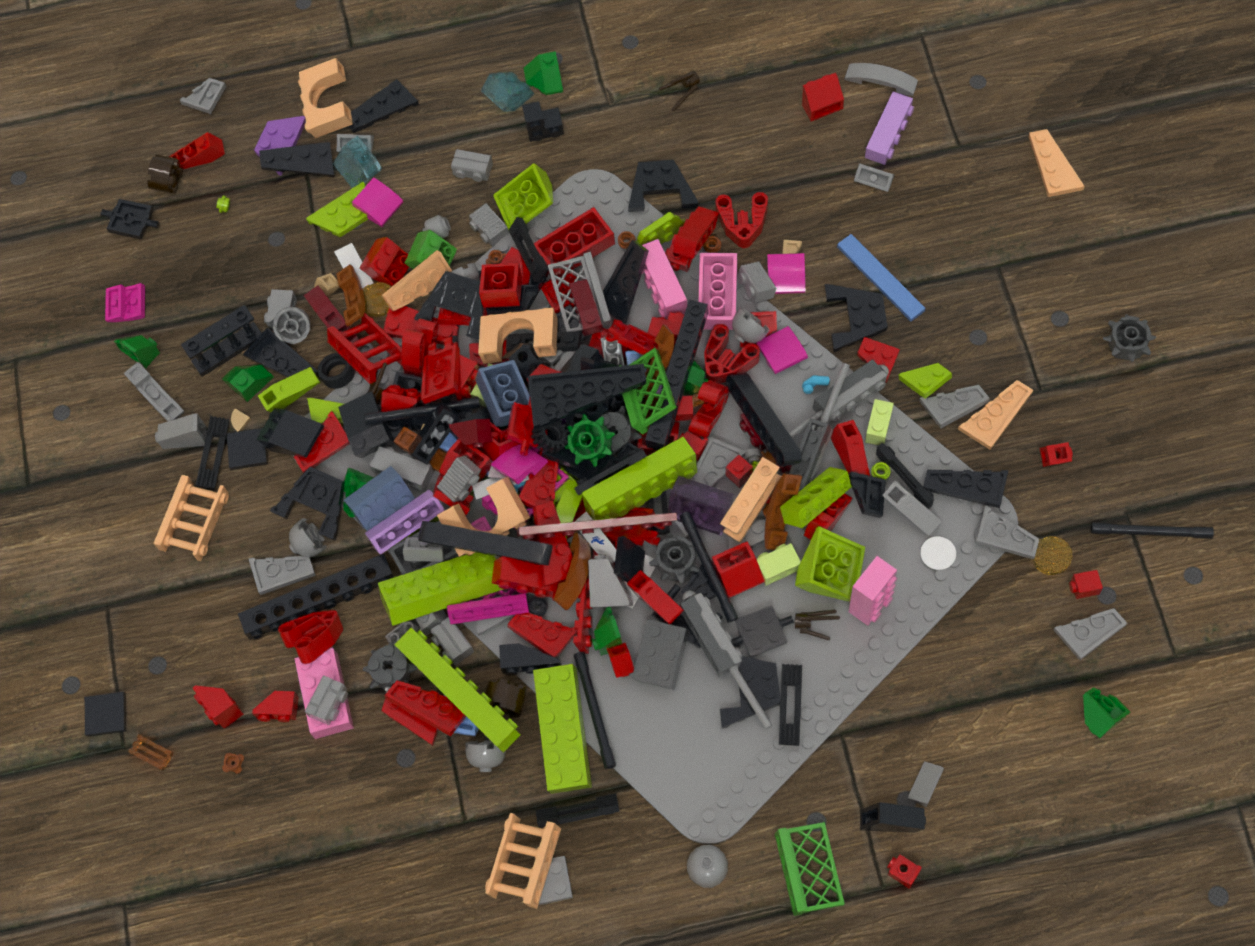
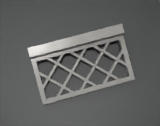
[548,252,611,332]

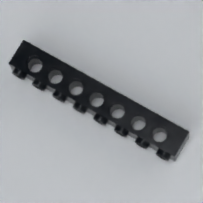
[645,300,709,450]
[238,554,394,640]

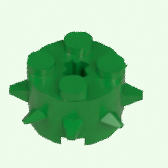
[565,414,615,467]

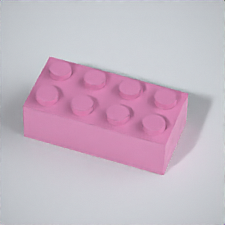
[642,239,687,319]
[698,253,737,330]
[849,556,897,626]
[294,648,354,739]

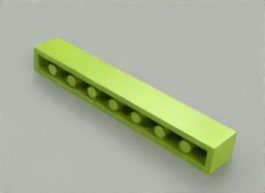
[394,628,521,753]

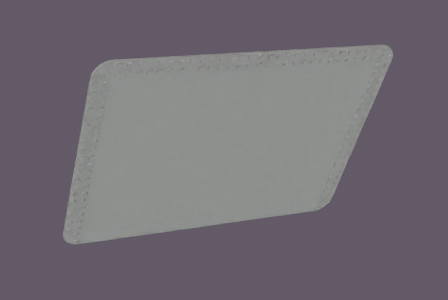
[293,169,1018,844]

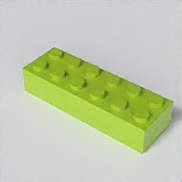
[582,437,697,520]
[378,552,503,626]
[533,664,592,794]

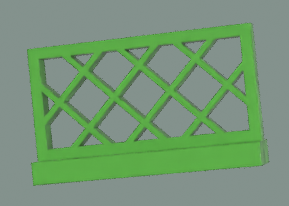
[620,348,676,434]
[775,822,845,916]

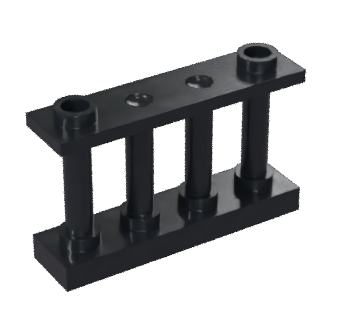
[181,305,262,377]

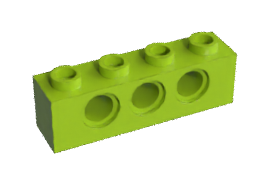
[780,467,851,528]

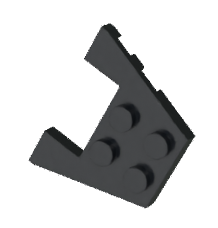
[628,160,698,212]
[414,271,483,340]
[478,271,548,315]
[825,284,888,352]
[565,440,640,485]
[270,467,345,541]
[720,656,781,729]

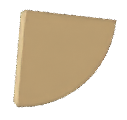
[782,240,802,254]
[231,409,251,432]

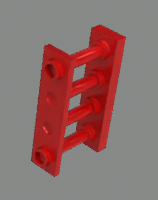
[327,313,403,384]

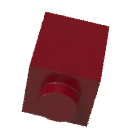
[449,419,492,448]

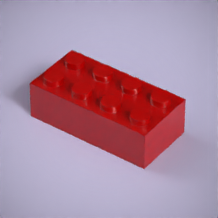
[534,207,615,278]

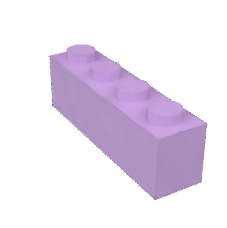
[865,92,914,165]
[365,490,445,554]

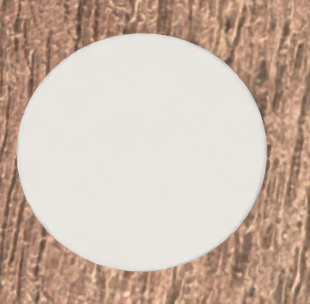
[920,536,956,570]

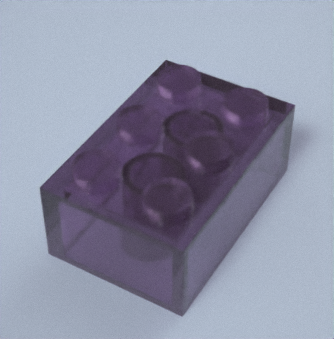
[668,476,734,536]

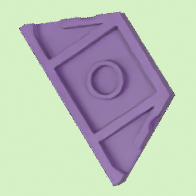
[254,116,306,176]

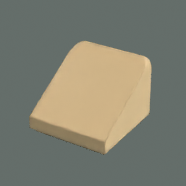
[314,273,340,297]

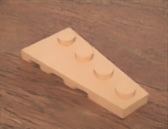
[1028,129,1085,197]
[382,250,452,311]
[958,380,1033,450]

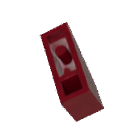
[569,279,602,336]

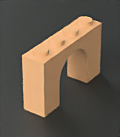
[298,58,353,138]
[478,308,558,364]
[437,477,530,557]

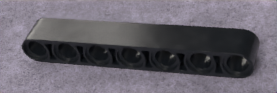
[726,373,802,467]
[418,521,553,566]

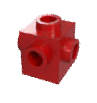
[665,244,693,272]

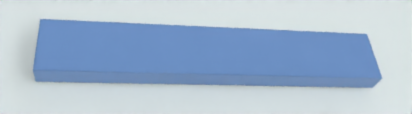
[837,234,925,322]

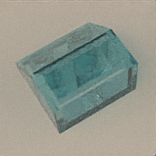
[481,72,534,112]
[333,136,382,188]

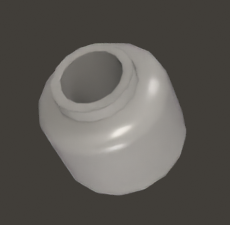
[423,215,451,239]

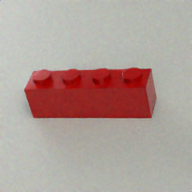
[672,206,719,259]
[492,556,566,601]

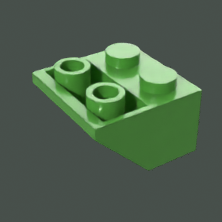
[404,229,457,269]

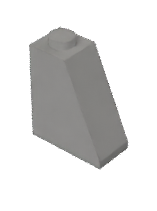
[155,414,208,449]
[588,555,633,608]

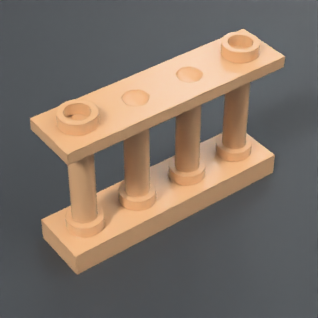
[720,457,782,543]
[153,475,229,561]
[485,813,561,909]

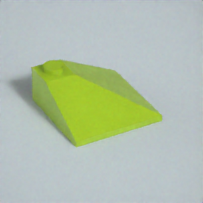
[493,163,553,230]
[795,526,865,602]

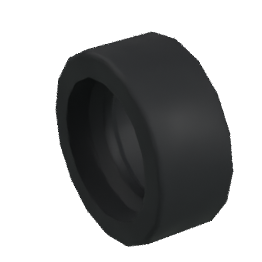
[318,352,355,389]

